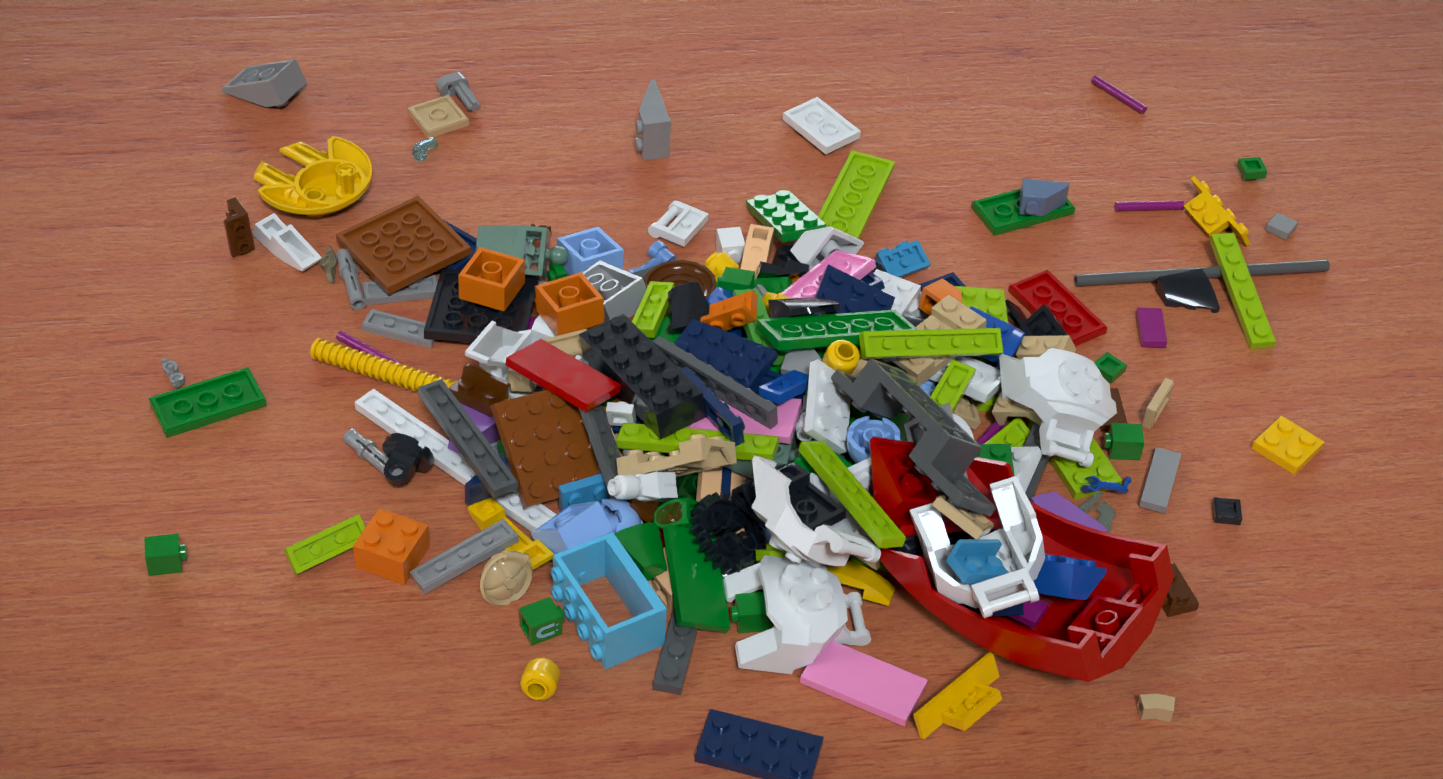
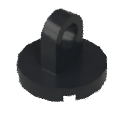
[382,433,434,486]

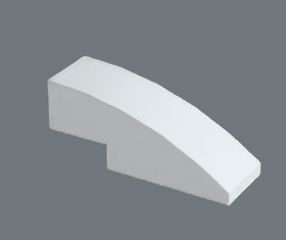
[253,213,322,272]

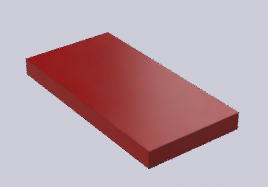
[1008,270,1107,347]
[505,339,621,412]

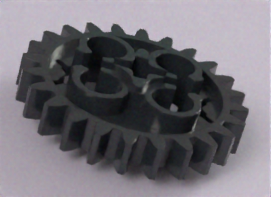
[689,492,766,575]

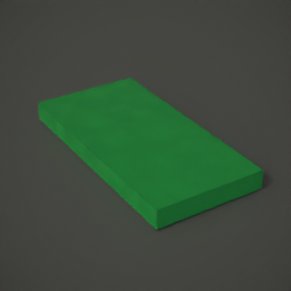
[971,180,1075,236]
[149,367,267,438]
[663,524,731,633]

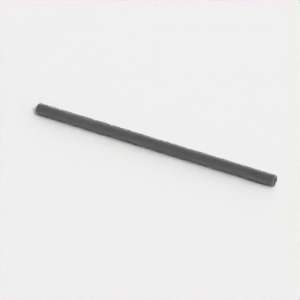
[1074,260,1330,286]

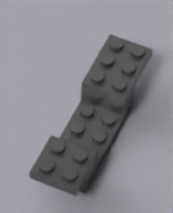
[831,358,996,516]

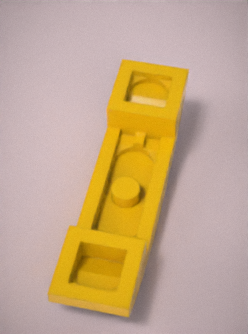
[467,498,554,570]
[825,561,895,606]

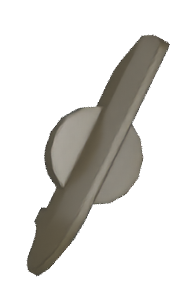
[320,246,337,284]

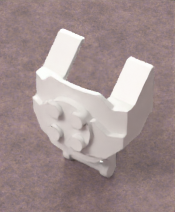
[465,315,590,399]
[999,348,1117,467]
[751,455,881,568]
[910,476,1045,618]
[723,555,871,674]

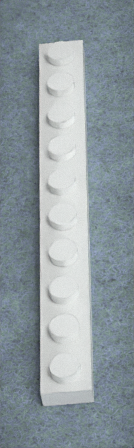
[355,389,557,532]

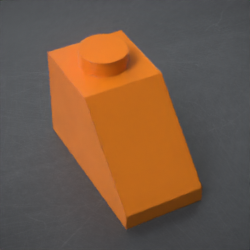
[918,278,962,315]

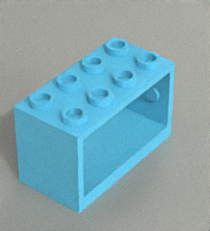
[550,532,667,670]

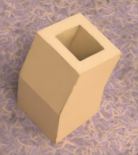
[1137,694,1175,722]

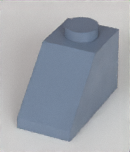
[1019,178,1069,216]

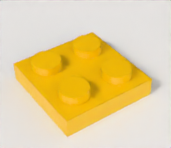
[1251,416,1325,475]

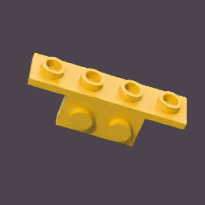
[1184,176,1250,246]
[913,652,1002,739]

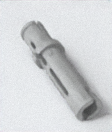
[336,249,366,310]
[343,428,404,486]

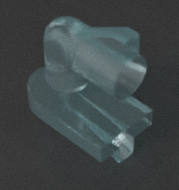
[1077,491,1116,533]

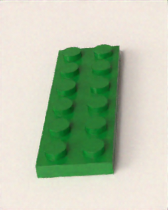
[756,310,918,352]

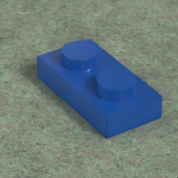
[759,370,809,405]

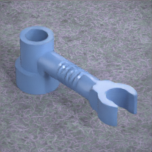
[627,240,677,273]

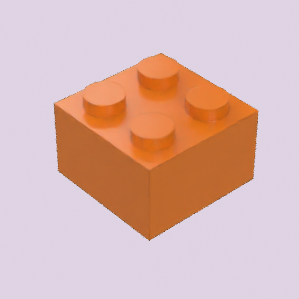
[458,247,525,312]
[535,272,605,336]
[353,508,430,585]

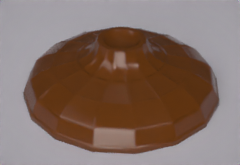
[644,260,716,308]

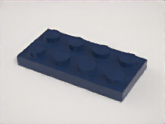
[674,319,779,391]
[695,709,824,779]

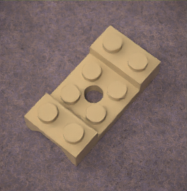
[879,295,987,386]
[992,335,1076,426]
[616,434,737,478]

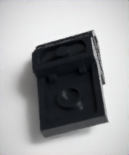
[732,463,846,531]

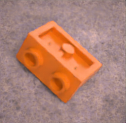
[700,290,758,331]

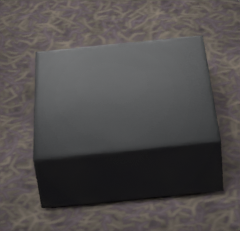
[1212,497,1242,525]

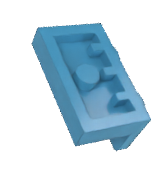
[874,240,931,278]
[559,473,610,511]
[946,539,1009,584]

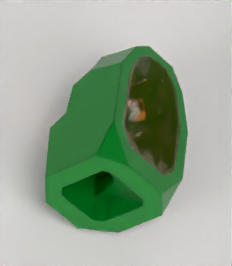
[654,498,698,530]

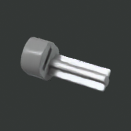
[436,72,481,113]

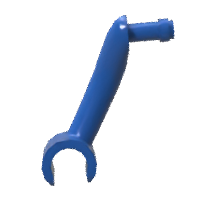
[1081,476,1131,494]

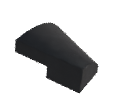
[755,259,810,278]
[1155,268,1220,313]
[668,282,709,334]
[768,297,841,318]

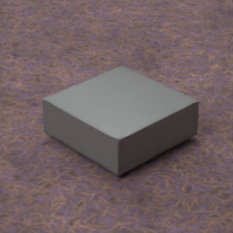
[1266,213,1298,240]

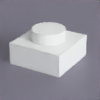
[606,402,636,426]

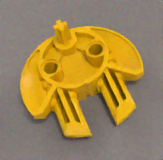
[254,136,372,218]

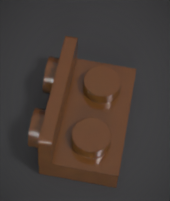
[224,197,255,258]
[448,364,511,417]
[1162,563,1199,617]

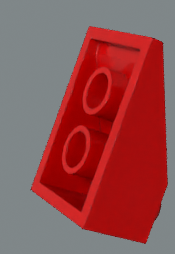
[870,437,940,519]

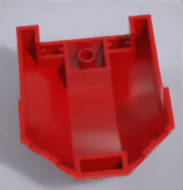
[870,457,1174,682]

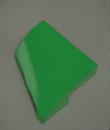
[614,522,667,581]

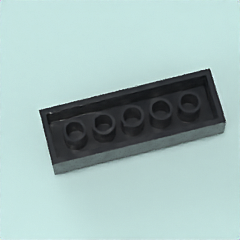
[579,314,706,439]

